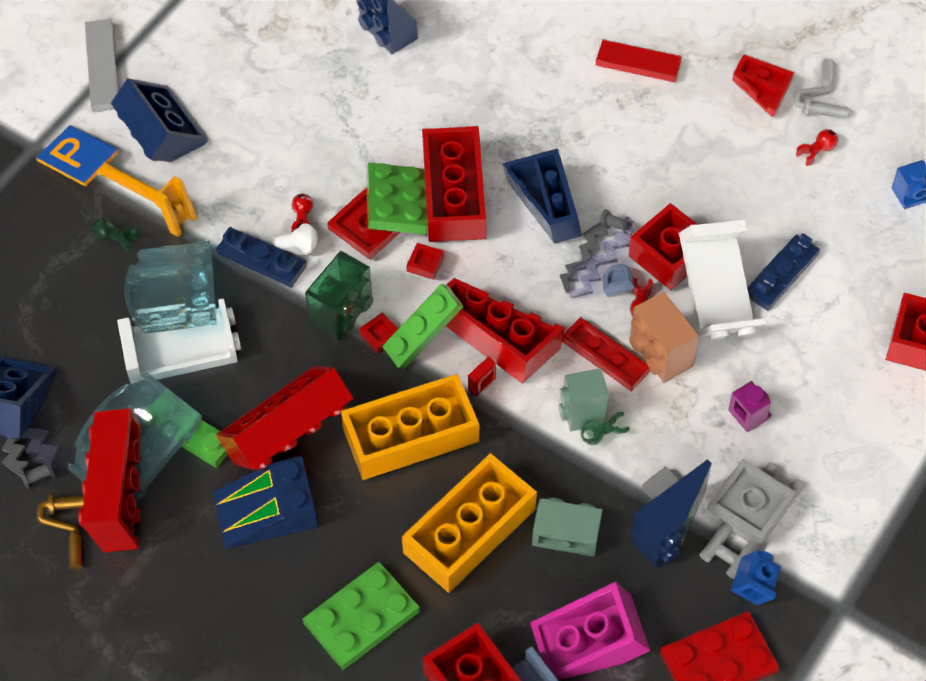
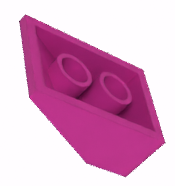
[530,582,650,680]

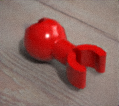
[796,129,838,166]
[291,193,314,232]
[629,278,653,316]

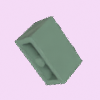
[559,368,609,432]
[532,498,602,557]

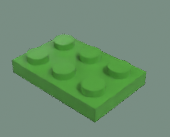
[366,162,428,235]
[303,562,420,670]

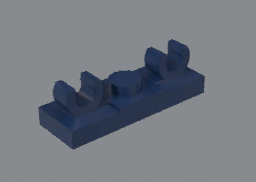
[216,227,306,288]
[747,233,820,311]

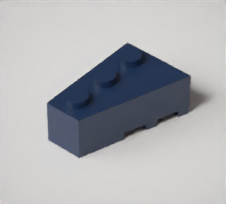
[502,148,582,244]

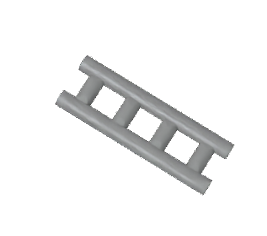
[700,462,805,579]

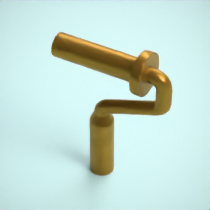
[37,493,84,570]

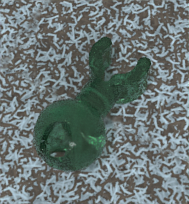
[92,218,138,251]
[580,412,630,445]

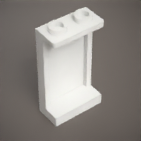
[117,298,241,385]

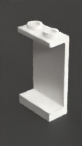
[679,220,766,340]

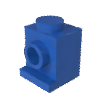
[891,160,926,210]
[731,550,781,606]

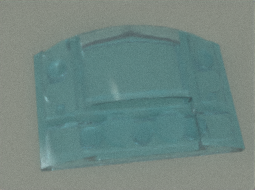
[124,241,217,334]
[68,373,202,503]

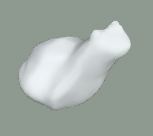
[273,223,318,255]

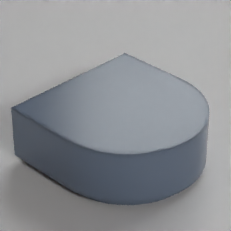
[603,264,635,297]

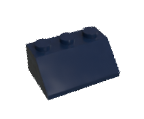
[111,78,208,162]

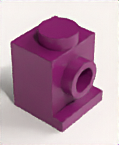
[728,380,772,432]

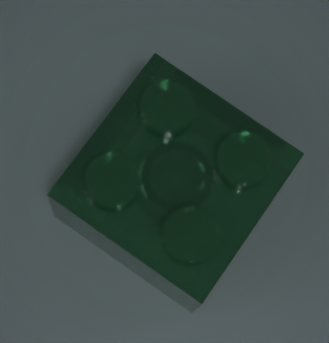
[305,250,373,341]

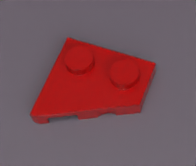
[732,54,795,117]

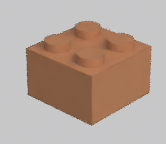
[629,292,699,383]

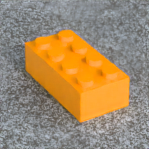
[341,374,479,480]
[402,453,537,593]

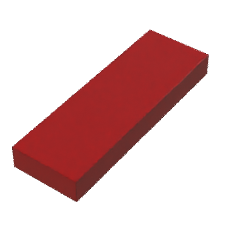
[596,39,682,83]
[562,317,650,392]

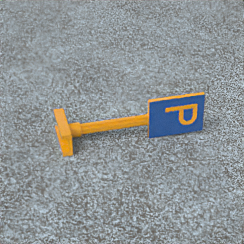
[36,125,197,237]

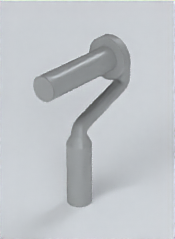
[794,58,849,118]

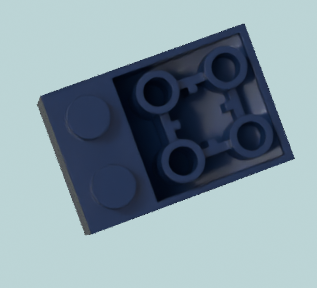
[356,0,418,55]

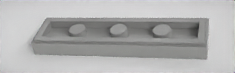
[85,19,119,112]

